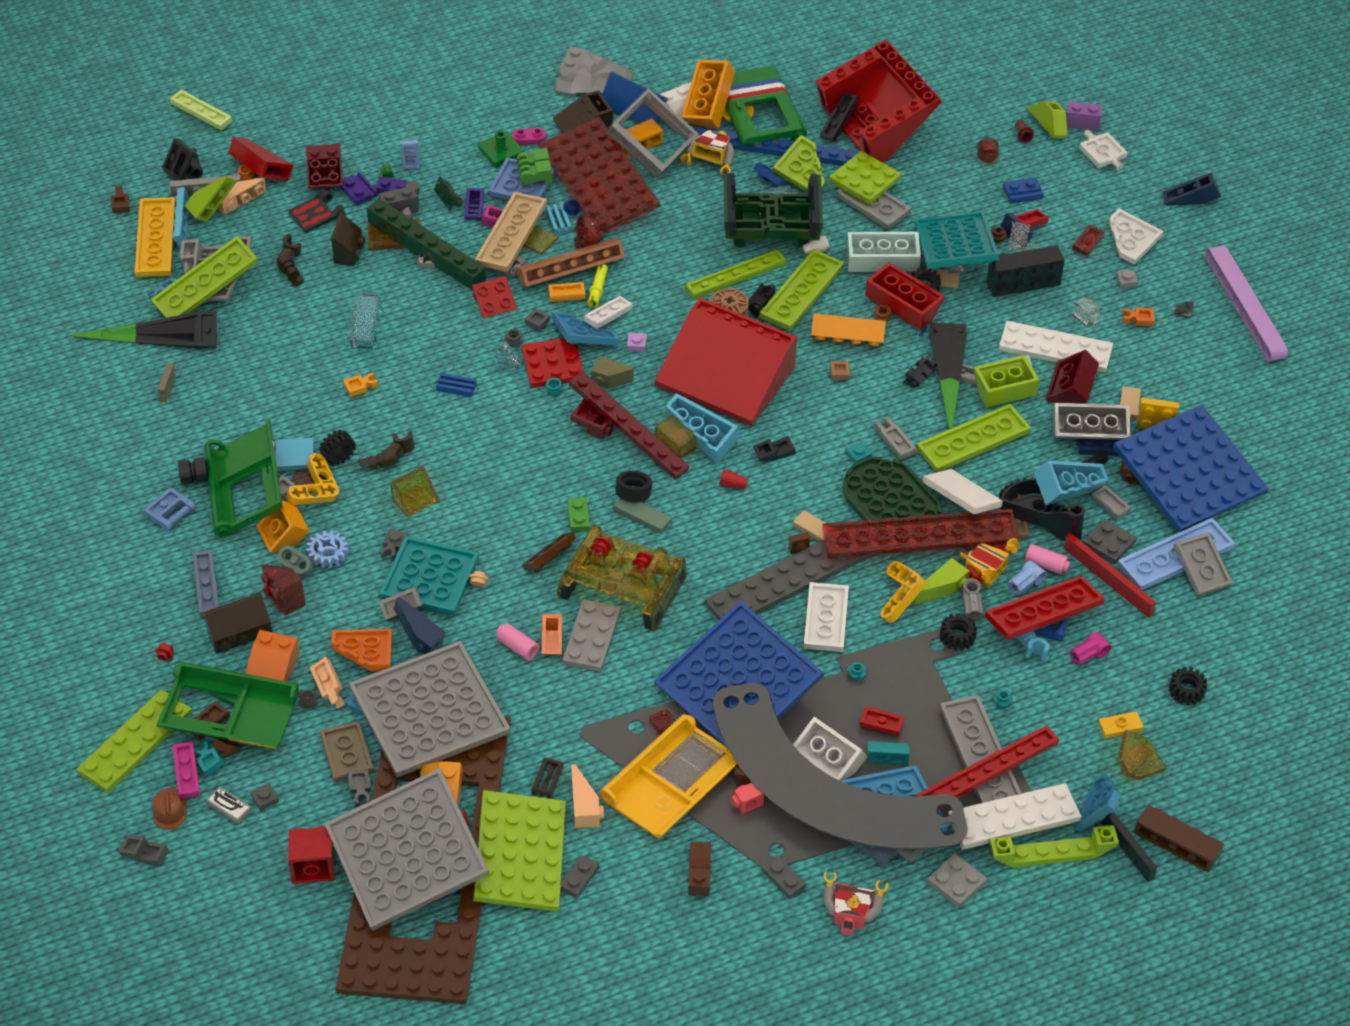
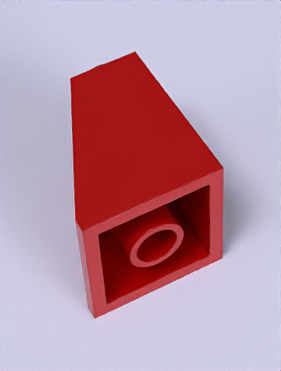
[288,826,335,884]

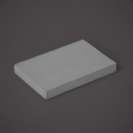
[1173,532,1233,597]

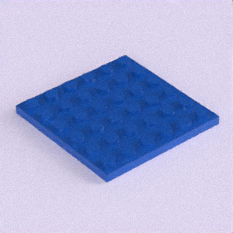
[1113,405,1269,532]
[654,600,824,747]

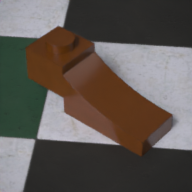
[688,842,711,896]

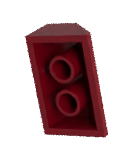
[1046,349,1099,404]

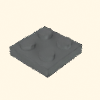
[1083,519,1137,565]

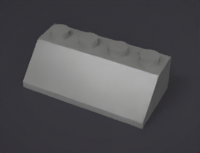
[1052,403,1131,440]

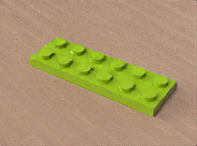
[151,236,259,318]
[759,249,844,331]
[916,404,1031,473]
[77,689,192,794]

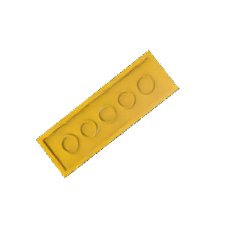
[135,197,176,277]

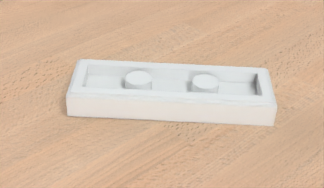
[584,296,633,329]

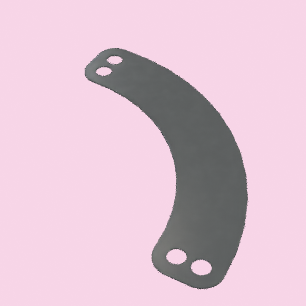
[713,683,968,849]

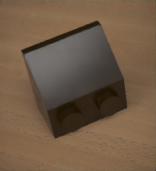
[331,214,365,266]

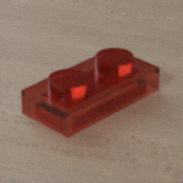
[1072,224,1105,256]

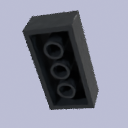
[986,245,1065,297]

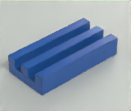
[436,373,477,397]

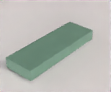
[613,498,672,534]

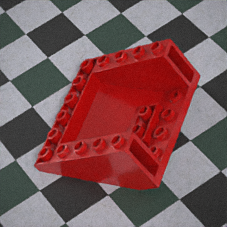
[815,39,941,163]
[655,298,797,426]

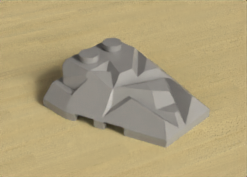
[555,47,634,97]
[180,236,252,302]

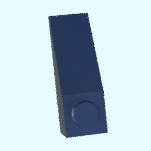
[1163,172,1221,205]
[394,597,446,654]

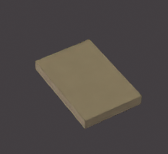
[320,721,374,783]

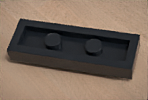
[820,92,860,142]

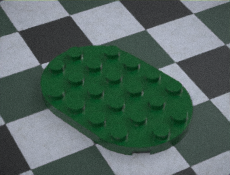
[843,457,941,544]

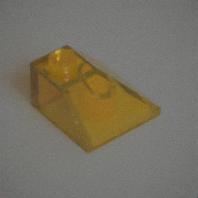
[1118,730,1167,780]

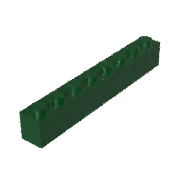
[367,198,486,291]

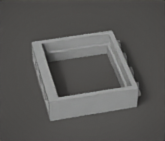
[606,88,699,178]

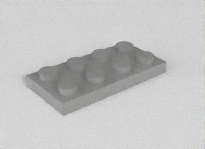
[836,188,911,230]
[562,599,621,672]

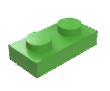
[568,497,590,532]

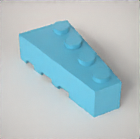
[666,393,739,465]

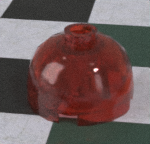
[574,215,604,250]

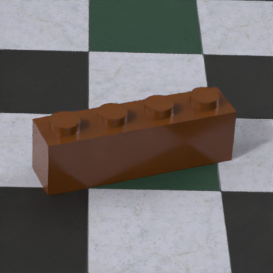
[1134,804,1223,873]

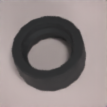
[615,471,652,502]

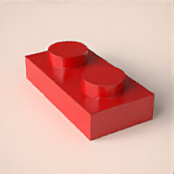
[859,706,905,737]

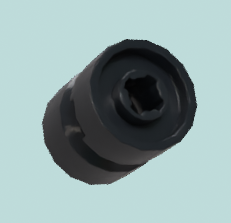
[178,457,208,485]

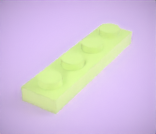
[170,90,232,130]

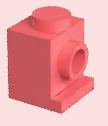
[730,782,764,814]

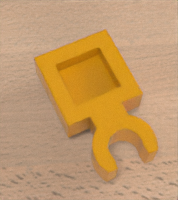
[343,373,378,397]

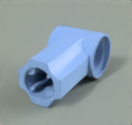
[1007,560,1047,596]

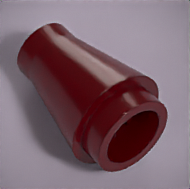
[1015,120,1034,143]

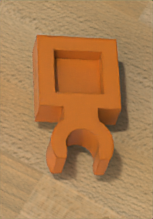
[1122,308,1155,326]

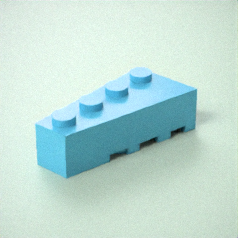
[1034,461,1109,505]

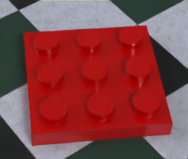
[521,338,584,388]

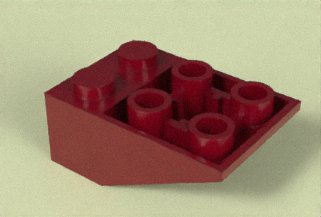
[306,143,343,189]

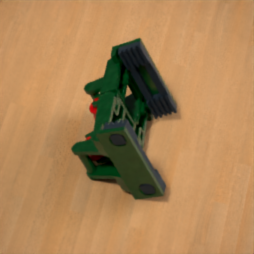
[724,173,823,248]

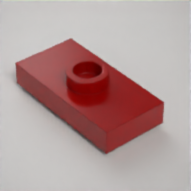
[1015,209,1049,229]

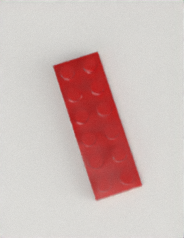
[985,575,1105,640]

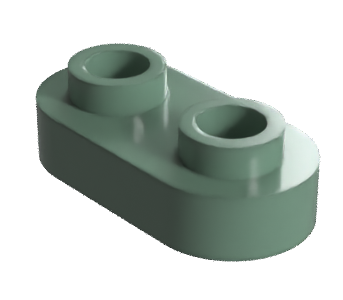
[278,546,313,576]

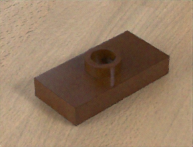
[190,701,230,741]

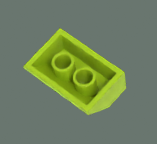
[974,355,1039,408]

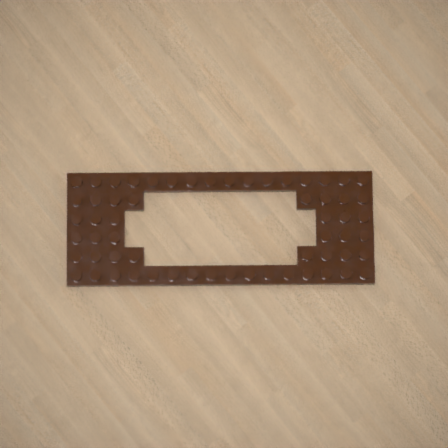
[336,717,511,1005]

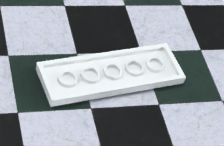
[999,321,1113,373]
[948,783,1081,850]

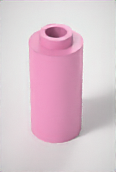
[1025,544,1071,575]
[496,623,540,661]

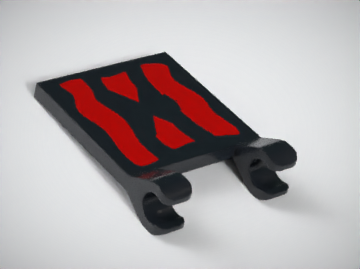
[288,188,346,233]

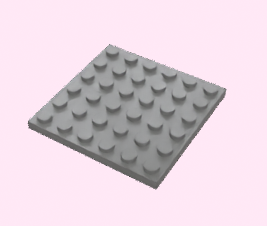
[349,641,511,777]
[324,768,490,931]

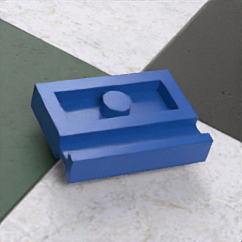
[1003,177,1044,204]

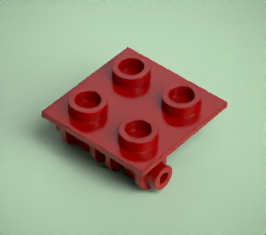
[472,276,517,318]

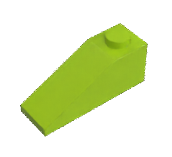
[185,176,237,222]
[912,558,970,605]

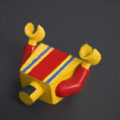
[959,538,1020,589]

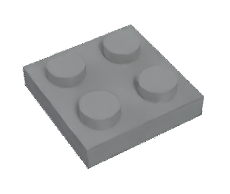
[927,853,988,908]

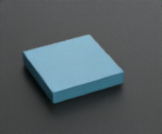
[275,438,314,471]

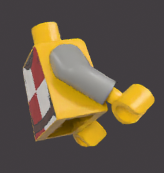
[681,130,734,177]

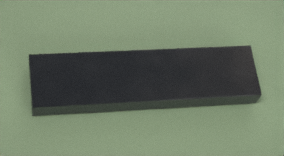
[1100,813,1157,882]

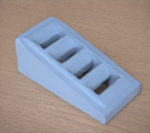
[400,140,420,169]

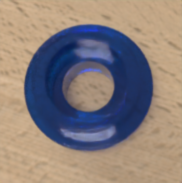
[563,199,580,215]

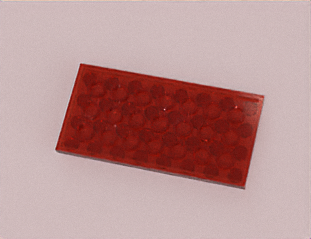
[538,116,661,236]

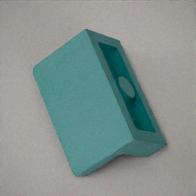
[867,741,910,766]

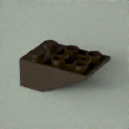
[553,90,613,140]

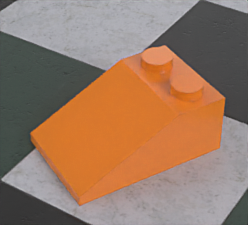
[245,630,300,681]

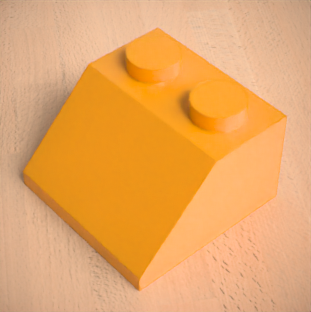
[256,500,310,553]
[420,761,463,807]

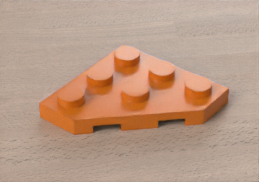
[331,629,392,672]

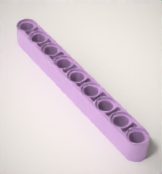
[1205,245,1288,362]

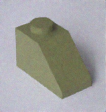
[591,356,634,389]

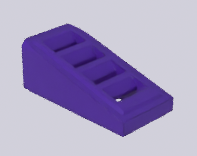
[464,188,484,220]

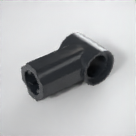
[181,148,203,179]

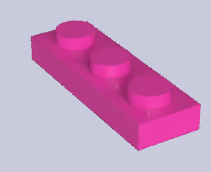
[172,741,200,799]

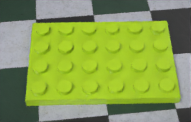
[473,790,566,912]

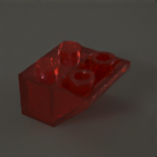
[261,564,305,616]

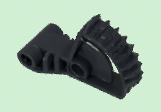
[999,476,1085,541]

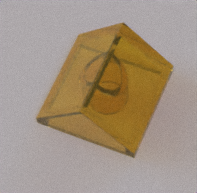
[390,466,440,517]

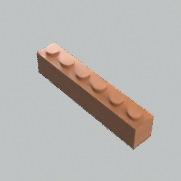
[516,239,625,286]

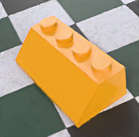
[681,60,735,130]
[811,313,886,346]

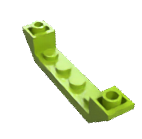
[990,825,1119,868]

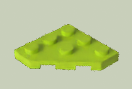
[772,135,825,192]

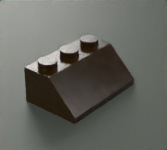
[204,592,272,654]

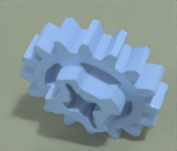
[306,530,349,568]

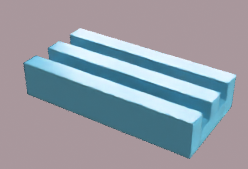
[546,203,572,234]

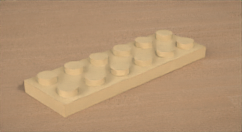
[475,192,547,272]

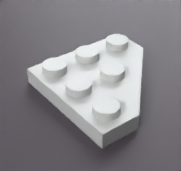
[1109,209,1163,265]

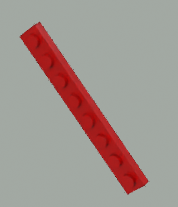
[916,725,1059,809]

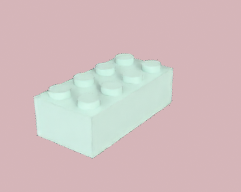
[847,232,921,272]

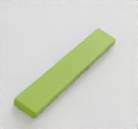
[685,249,786,300]

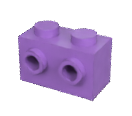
[1066,101,1102,132]

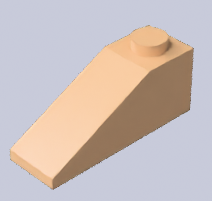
[571,764,604,828]

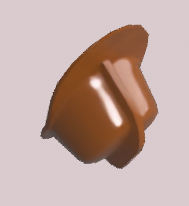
[153,788,187,830]

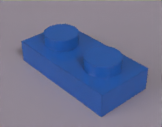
[753,163,790,188]

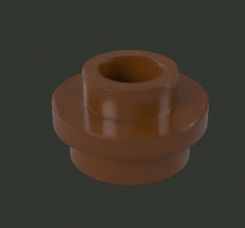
[991,227,1007,243]

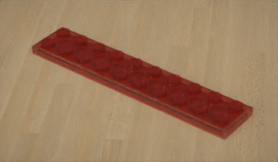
[822,509,1020,558]

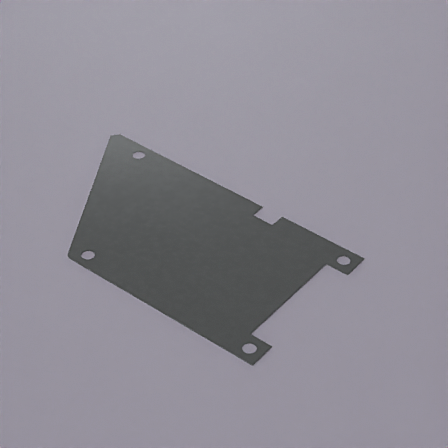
[580,629,1031,868]

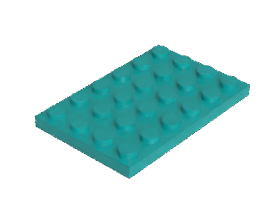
[915,211,999,270]

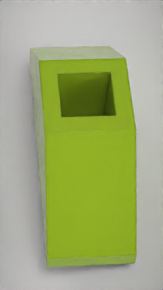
[1028,101,1068,139]

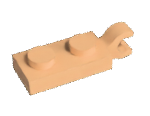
[310,657,345,709]

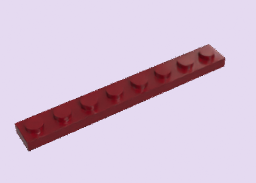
[569,371,689,480]

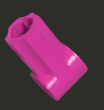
[1069,631,1112,665]

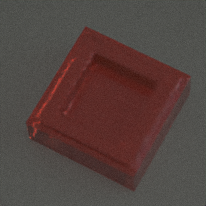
[649,708,676,735]

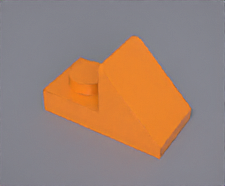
[542,614,562,654]

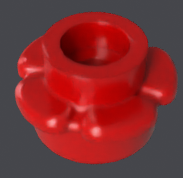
[155,643,174,661]

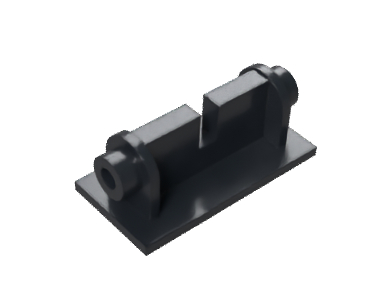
[748,283,776,318]
[902,354,936,388]

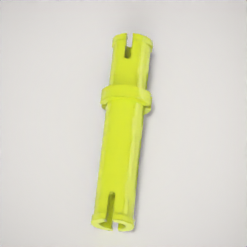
[587,264,608,308]

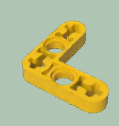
[286,453,339,505]
[880,561,926,623]

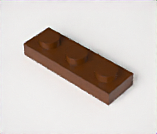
[522,532,576,572]

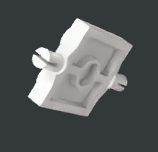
[1079,130,1127,170]

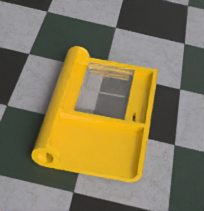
[599,714,738,838]

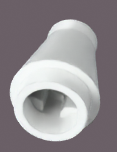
[802,235,830,255]

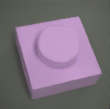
[627,333,647,352]

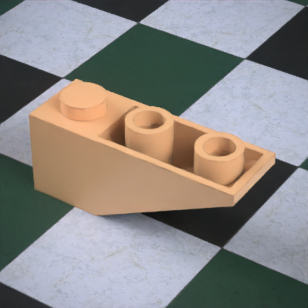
[217,178,266,216]

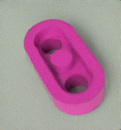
[512,128,546,145]

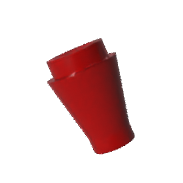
[719,469,748,489]

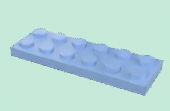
[1117,518,1235,590]

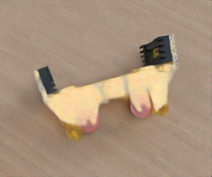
[557,524,687,631]

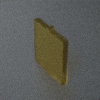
[523,225,558,255]

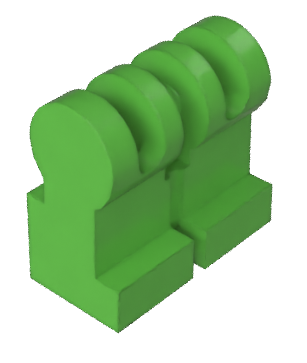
[517,148,553,185]

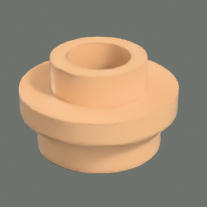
[469,571,489,587]

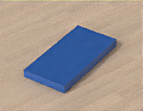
[602,72,668,125]

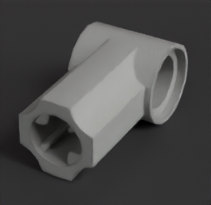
[961,578,983,620]

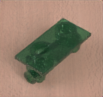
[434,176,462,211]

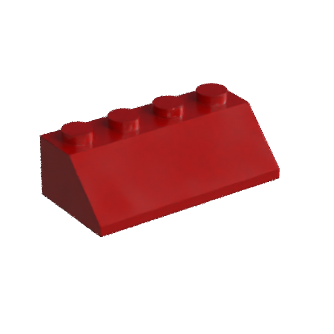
[865,262,945,330]

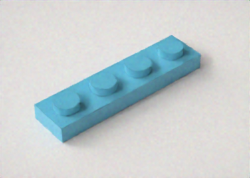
[172,187,190,249]

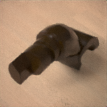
[276,234,304,286]
[357,431,415,470]

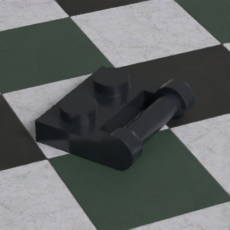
[162,138,197,181]

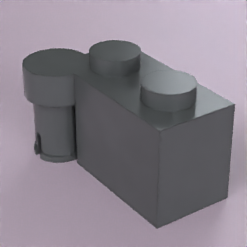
[379,181,420,214]

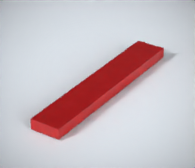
[1064,533,1156,618]

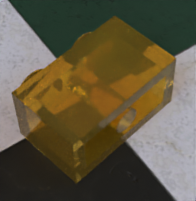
[655,416,696,458]

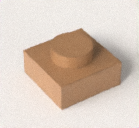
[830,361,850,380]

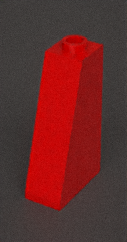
[228,137,294,181]

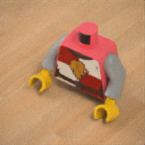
[823,871,889,935]

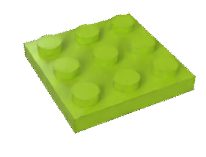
[829,151,902,205]

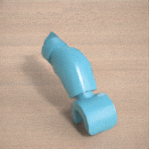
[991,624,1050,663]

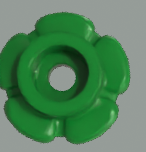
[380,163,394,178]

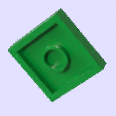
[478,131,525,168]

